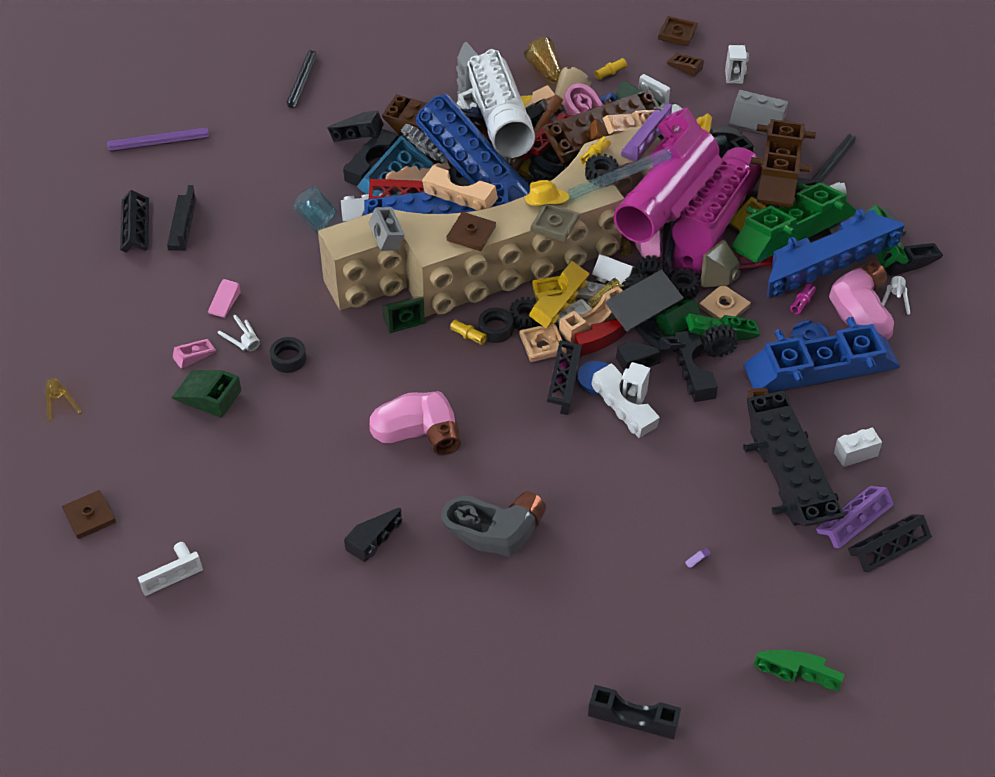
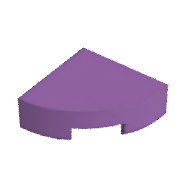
[685,548,711,568]

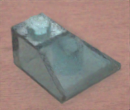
[294,185,337,234]

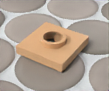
[699,286,751,319]
[520,323,567,362]

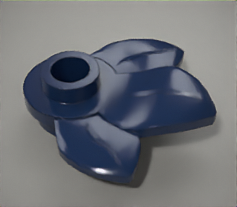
[460,107,484,120]

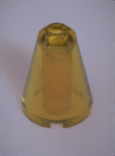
[524,37,562,83]

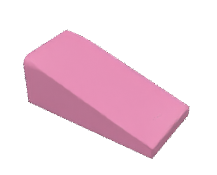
[208,279,241,318]
[173,339,216,368]

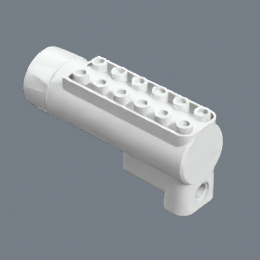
[468,49,535,158]

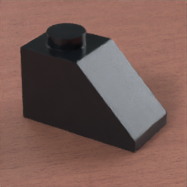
[616,341,661,371]

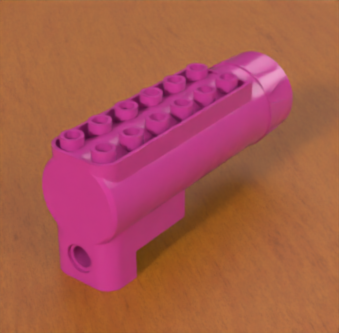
[614,107,723,243]
[672,147,762,275]

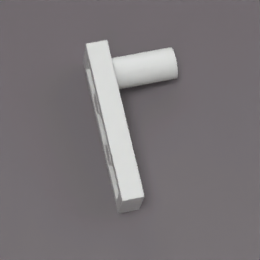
[138,542,203,596]

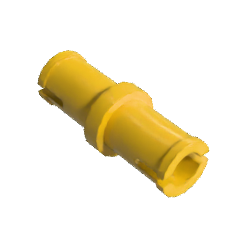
[594,58,627,80]
[580,136,611,166]
[450,319,487,345]

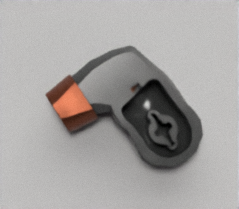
[441,491,546,557]

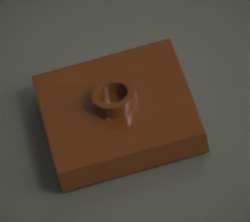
[658,16,698,47]
[447,212,496,251]
[62,490,116,539]

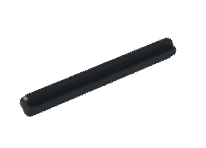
[287,50,316,108]
[812,134,856,184]

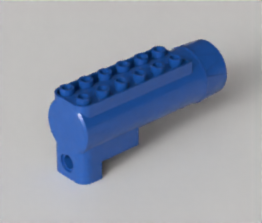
[416,94,530,202]

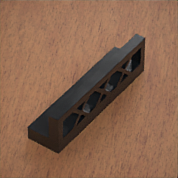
[167,185,196,251]
[120,190,149,253]
[547,340,582,415]
[848,514,932,572]

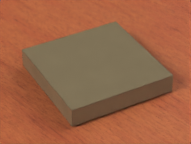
[530,204,579,242]

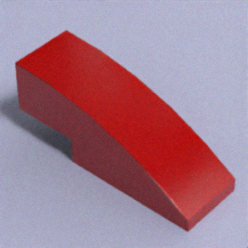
[574,320,627,356]

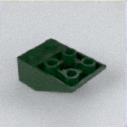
[172,370,242,418]

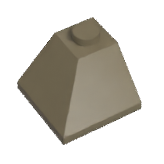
[700,240,740,287]

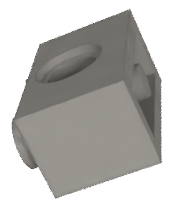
[369,207,405,251]

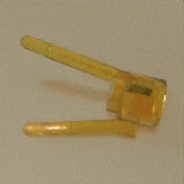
[44,378,82,421]

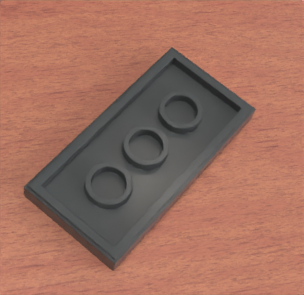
[605,269,683,332]

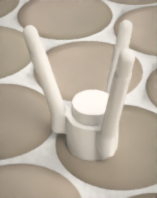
[881,276,910,315]
[218,315,260,352]

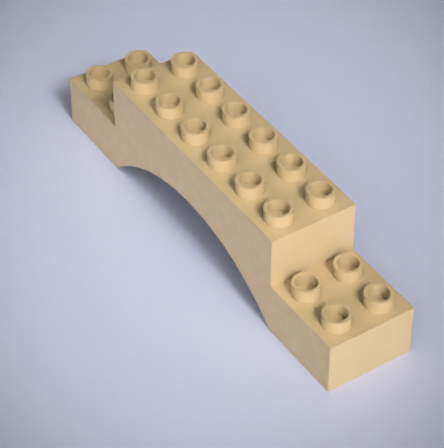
[318,125,661,317]

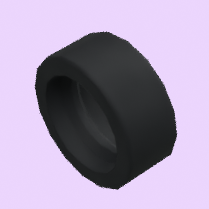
[478,307,513,343]
[269,337,306,373]

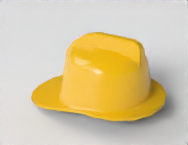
[525,180,569,206]

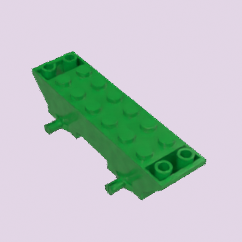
[731,182,856,263]

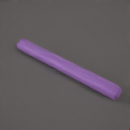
[107,128,209,151]

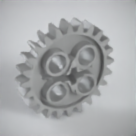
[401,124,448,163]

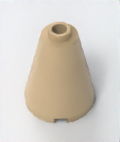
[555,67,591,113]

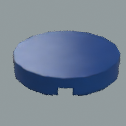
[791,320,829,341]
[577,361,608,394]

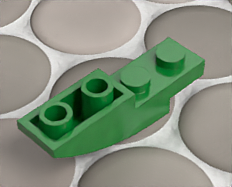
[686,313,760,341]
[753,650,845,692]

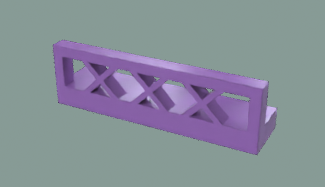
[621,103,672,163]
[816,486,894,549]

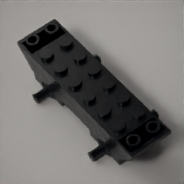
[743,391,845,527]

